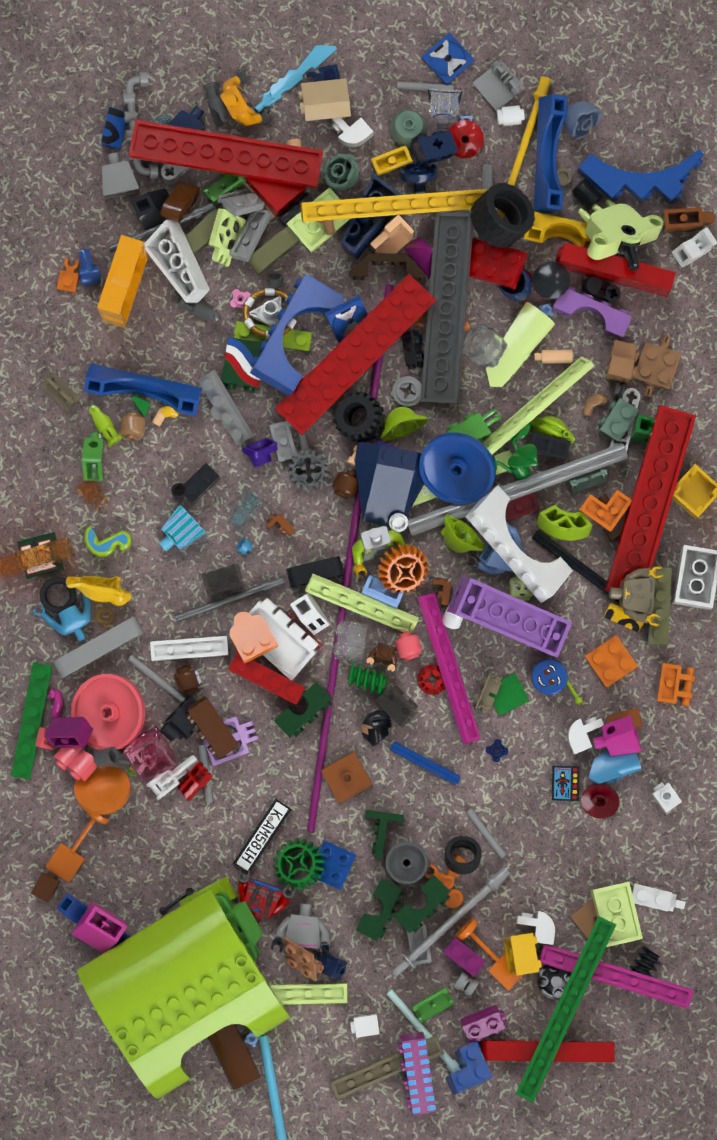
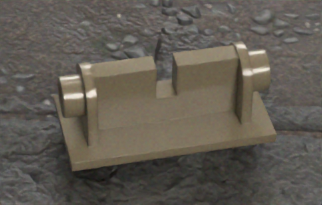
[40,372,81,412]
[472,673,502,714]

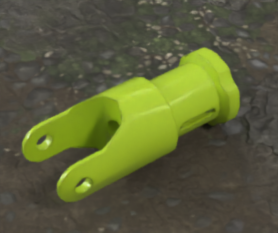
[89,405,123,447]

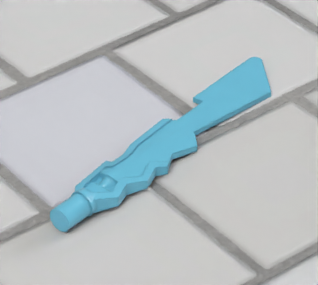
[254,45,337,113]

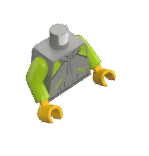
[352,526,405,578]

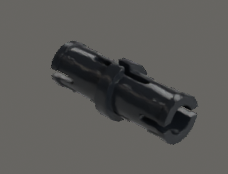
[277,192,313,225]

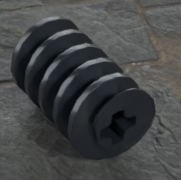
[629,946,661,977]

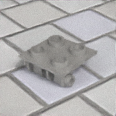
[472,60,525,111]

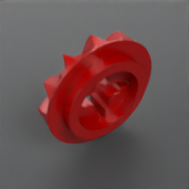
[417,664,445,695]

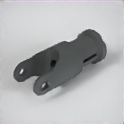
[203,81,229,127]
[178,298,221,321]

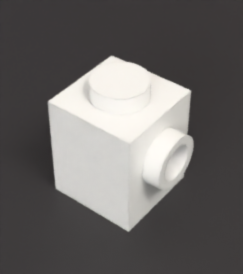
[651,782,682,813]

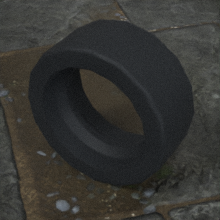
[40,576,77,614]
[444,836,482,875]

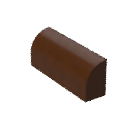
[207,1024,261,1090]

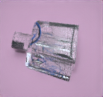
[427,88,463,131]

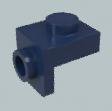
[316,952,347,980]

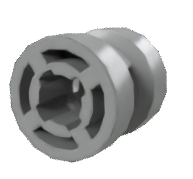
[453,971,480,997]

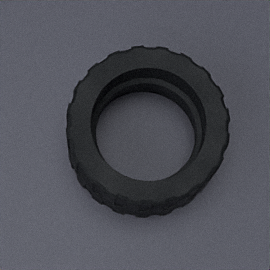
[470,183,535,248]

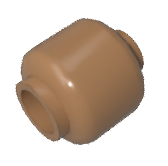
[120,412,146,442]

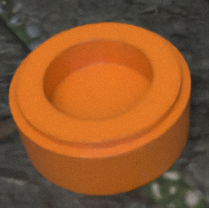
[445,889,463,909]

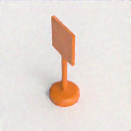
[45,811,110,883]
[455,917,524,991]

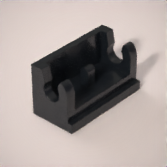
[530,432,571,460]

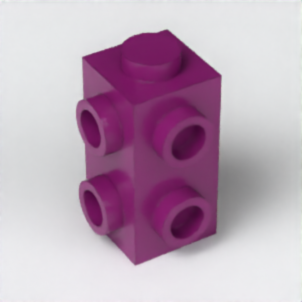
[461,1004,507,1043]

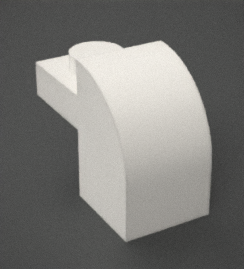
[331,117,373,147]
[672,227,717,268]
[567,717,604,755]
[516,911,555,945]

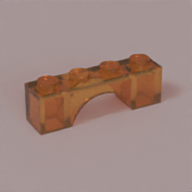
[0,537,76,579]

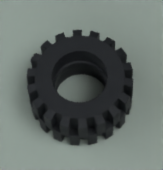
[333,391,385,442]

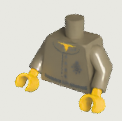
[609,566,663,626]

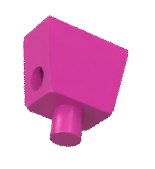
[593,715,642,756]

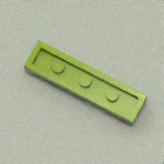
[234,321,312,352]

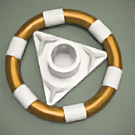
[242,288,298,339]

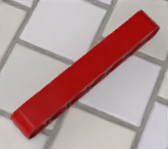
[481,1040,615,1062]

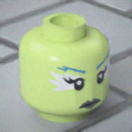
[509,575,533,601]

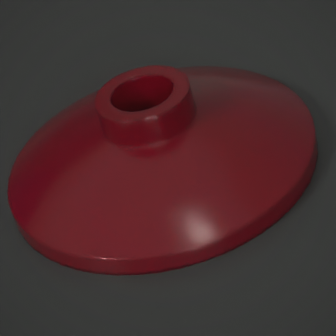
[581,784,620,818]

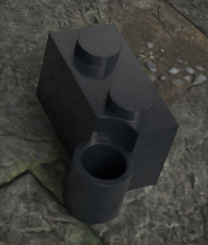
[171,463,220,505]
[160,695,196,742]

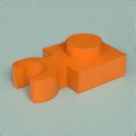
[56,258,79,293]

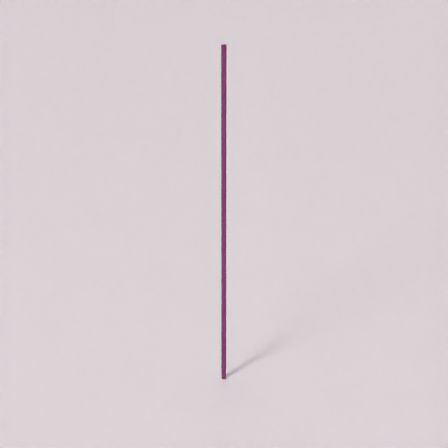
[307,284,393,832]

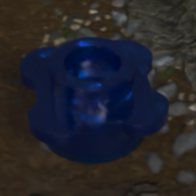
[485,739,509,762]

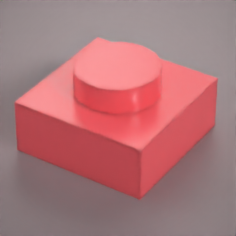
[35,727,55,750]

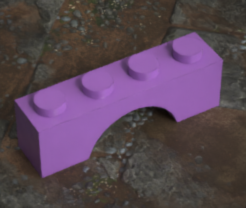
[552,286,632,340]

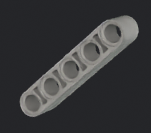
[53,617,144,679]

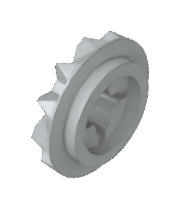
[392,376,422,407]

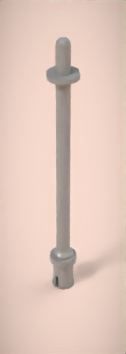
[392,866,511,976]

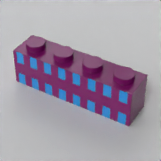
[398,1032,436,1116]

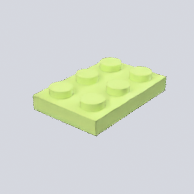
[286,187,352,253]
[591,882,643,947]

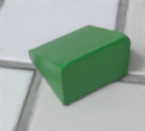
[132,395,151,418]

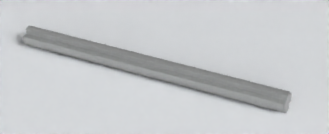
[408,443,628,536]

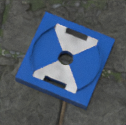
[421,32,475,85]
[325,295,368,343]

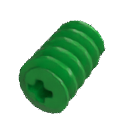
[347,662,390,696]

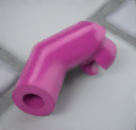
[48,689,63,717]

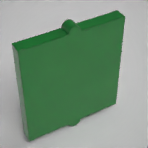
[489,673,529,716]

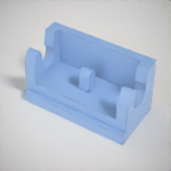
[361,575,404,608]

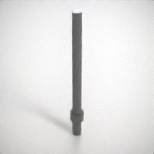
[108,202,215,253]
[174,577,285,622]

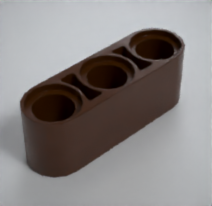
[161,181,200,223]

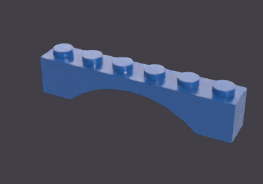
[534,94,568,213]
[84,364,202,416]

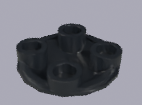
[532,261,570,300]
[537,965,572,1000]

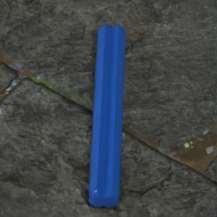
[390,742,461,785]

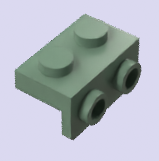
[597,398,639,442]

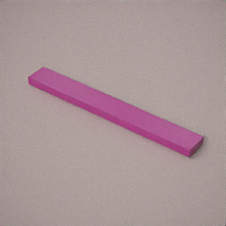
[417,593,481,744]
[539,944,694,1009]

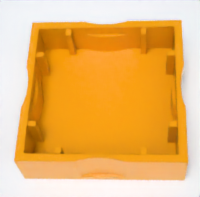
[97,235,148,328]

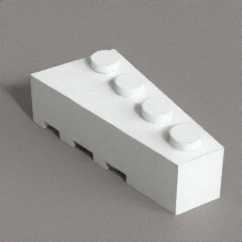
[144,220,210,303]

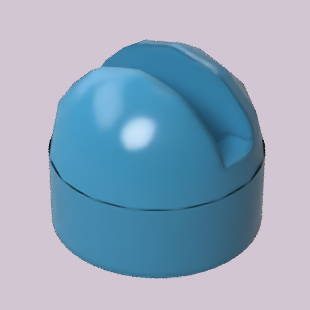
[236,538,253,555]

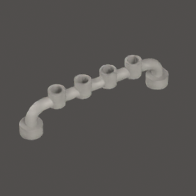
[122,71,158,179]

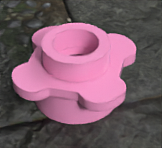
[230,289,251,310]

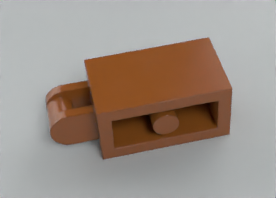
[662,207,716,233]

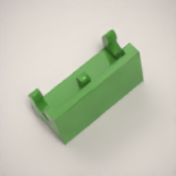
[203,174,244,206]
[411,987,455,1023]

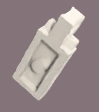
[632,884,686,912]

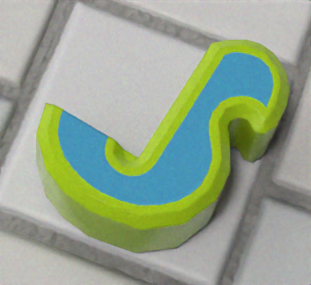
[84,525,132,558]

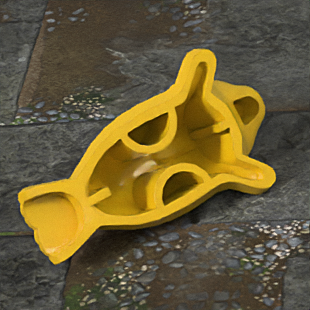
[66,576,132,606]

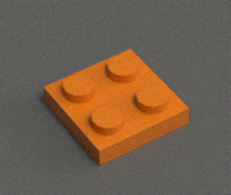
[584,635,638,688]

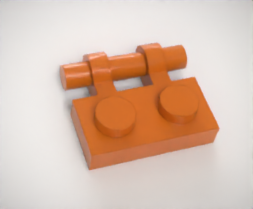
[657,663,695,706]

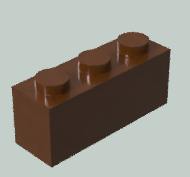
[186,696,239,759]

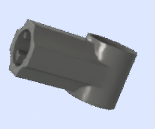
[94,747,132,770]

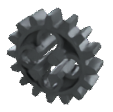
[287,448,329,491]

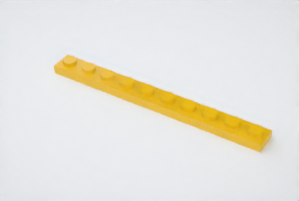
[300,189,487,222]

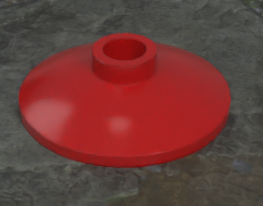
[448,120,484,158]

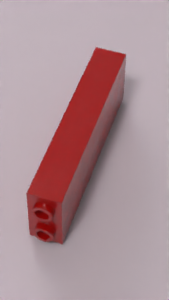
[555,242,676,297]

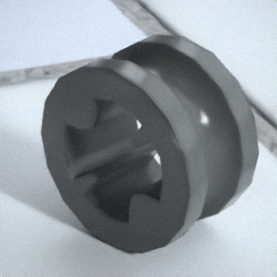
[612,381,626,398]

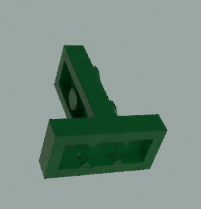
[365,810,404,859]

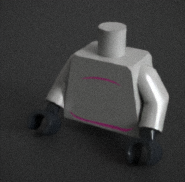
[271,903,331,956]

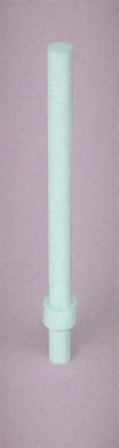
[386,990,461,1073]

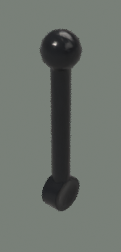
[159,888,194,915]

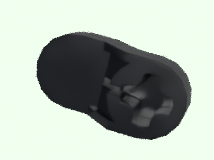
[581,277,621,303]

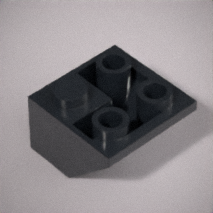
[131,188,170,238]

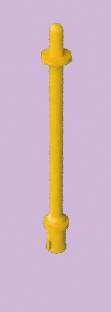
[498,76,552,219]

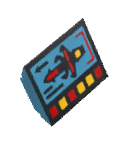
[552,766,580,801]

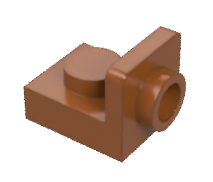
[266,513,296,537]
[432,577,452,607]

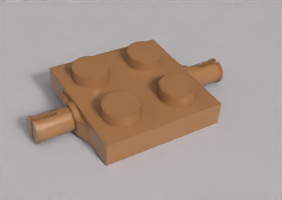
[633,335,682,398]

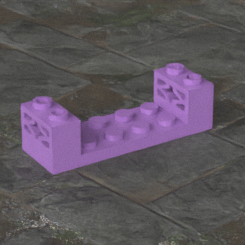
[447,576,572,658]

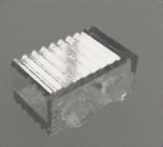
[333,621,368,662]

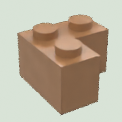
[605,340,639,384]

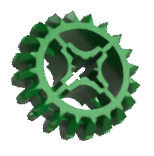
[273,838,325,891]

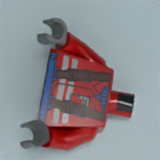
[237,869,297,925]

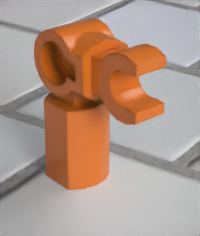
[424,855,468,889]

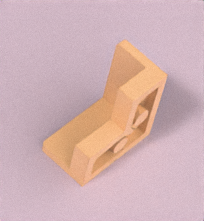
[370,214,414,263]

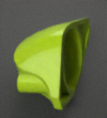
[381,407,429,442]
[530,416,576,444]
[441,514,486,553]

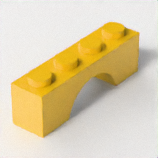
[524,211,591,248]

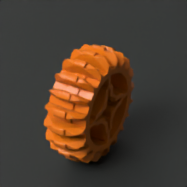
[378,543,429,594]

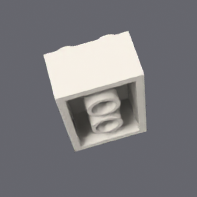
[672,545,717,610]

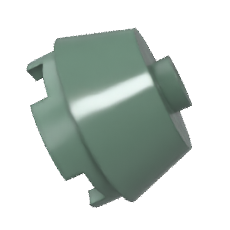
[390,110,427,147]
[323,154,360,191]

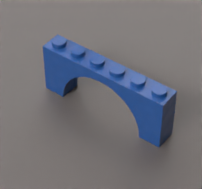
[250,274,345,396]

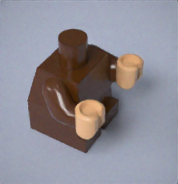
[366,642,397,672]

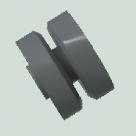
[385,841,428,884]

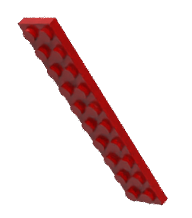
[129,120,323,189]
[275,274,436,436]
[605,405,696,591]

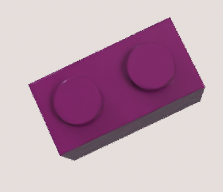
[44,717,93,748]
[443,937,486,976]

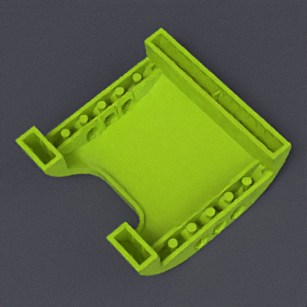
[76,888,291,1099]

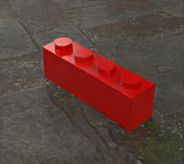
[228,652,306,706]

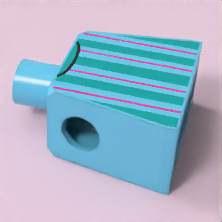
[158,505,206,552]

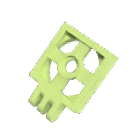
[208,208,247,267]

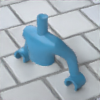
[33,590,91,642]

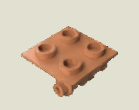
[283,937,324,982]

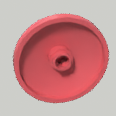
[71,674,145,750]

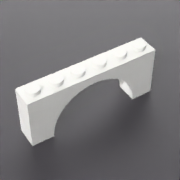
[465,485,573,603]

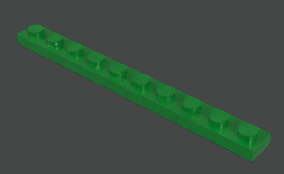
[516,916,617,1103]

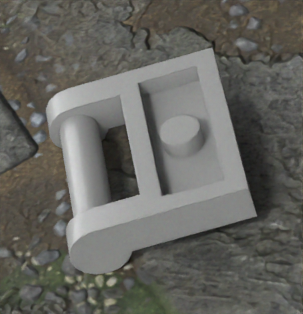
[269,421,311,463]

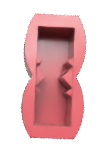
[54,748,97,782]

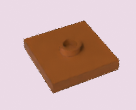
[320,751,373,804]

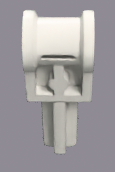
[146,755,199,801]

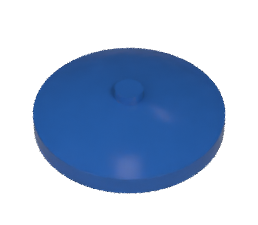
[419,433,496,504]

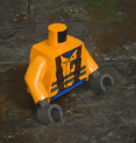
[220,69,274,126]

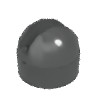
[268,273,283,289]

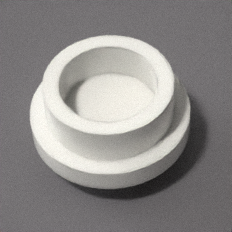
[389,513,408,532]

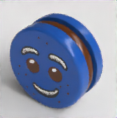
[532,659,568,695]

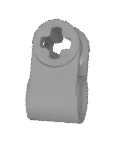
[161,164,190,185]

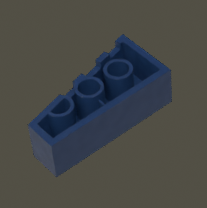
[340,173,402,260]

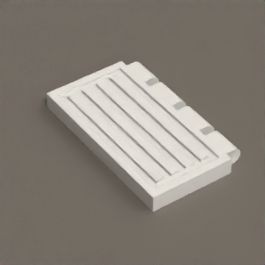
[249,598,318,680]

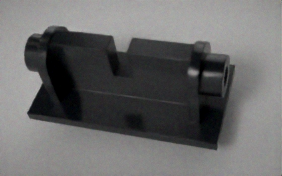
[402,329,424,370]

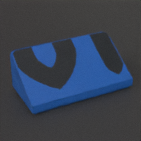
[101,107,126,150]

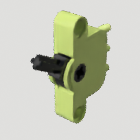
[578,199,664,271]

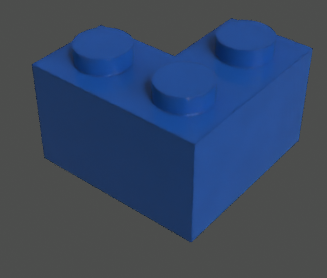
[445,1041,493,1096]

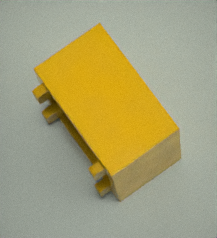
[672,464,717,520]
[503,933,542,976]

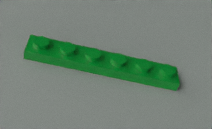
[11,662,53,780]

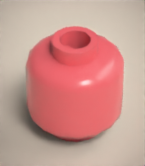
[395,631,422,661]

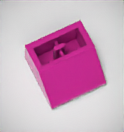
[71,901,128,953]

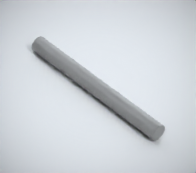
[128,655,186,703]

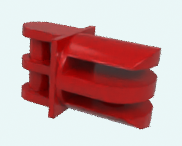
[177,762,212,801]

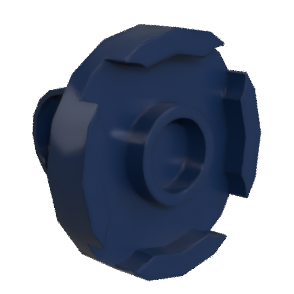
[400,163,438,194]

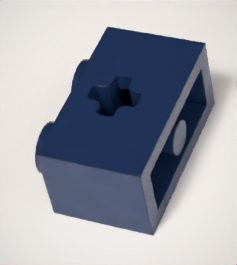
[411,130,458,167]

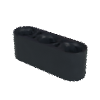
[286,556,345,588]

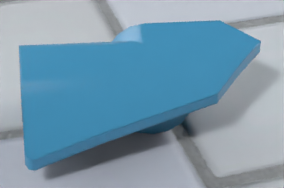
[588,750,641,784]

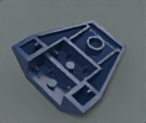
[354,442,424,526]

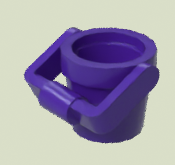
[242,438,278,468]

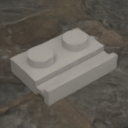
[217,188,265,217]

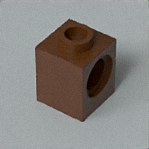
[31,871,60,903]

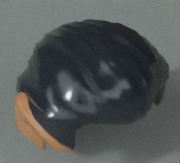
[361,710,392,746]

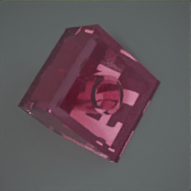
[123,726,176,784]

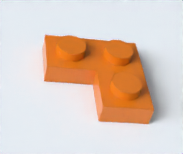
[579,490,632,532]

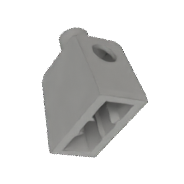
[102,153,140,200]

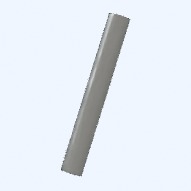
[397,81,454,92]
[198,745,213,803]
[466,808,507,859]

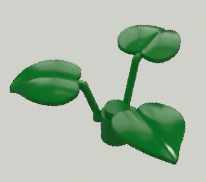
[493,422,538,481]

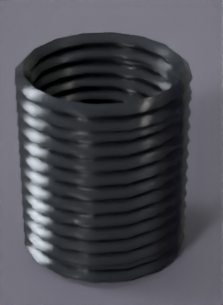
[572,179,602,210]

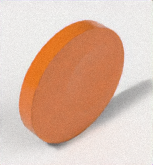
[74,766,131,815]

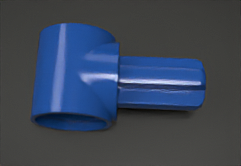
[79,249,101,286]

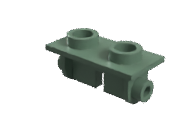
[568,467,609,494]

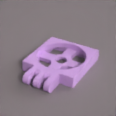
[204,717,259,766]

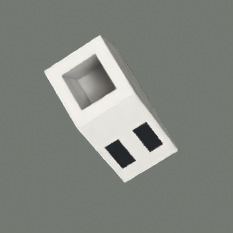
[290,593,330,635]

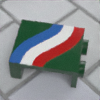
[221,337,262,393]

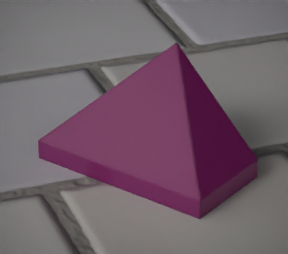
[404,237,433,278]

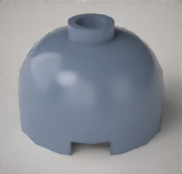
[564,101,601,140]

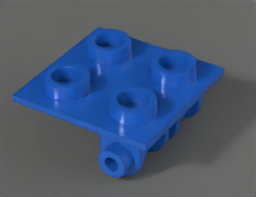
[315,840,356,890]

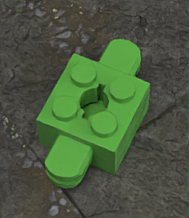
[446,409,502,442]
[215,892,263,961]

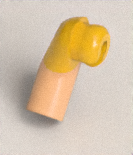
[152,406,179,427]

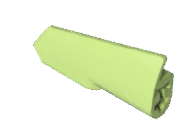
[485,302,555,387]

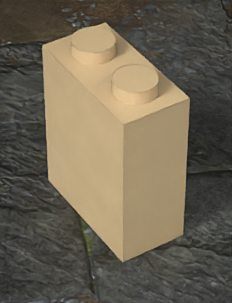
[298,78,351,121]

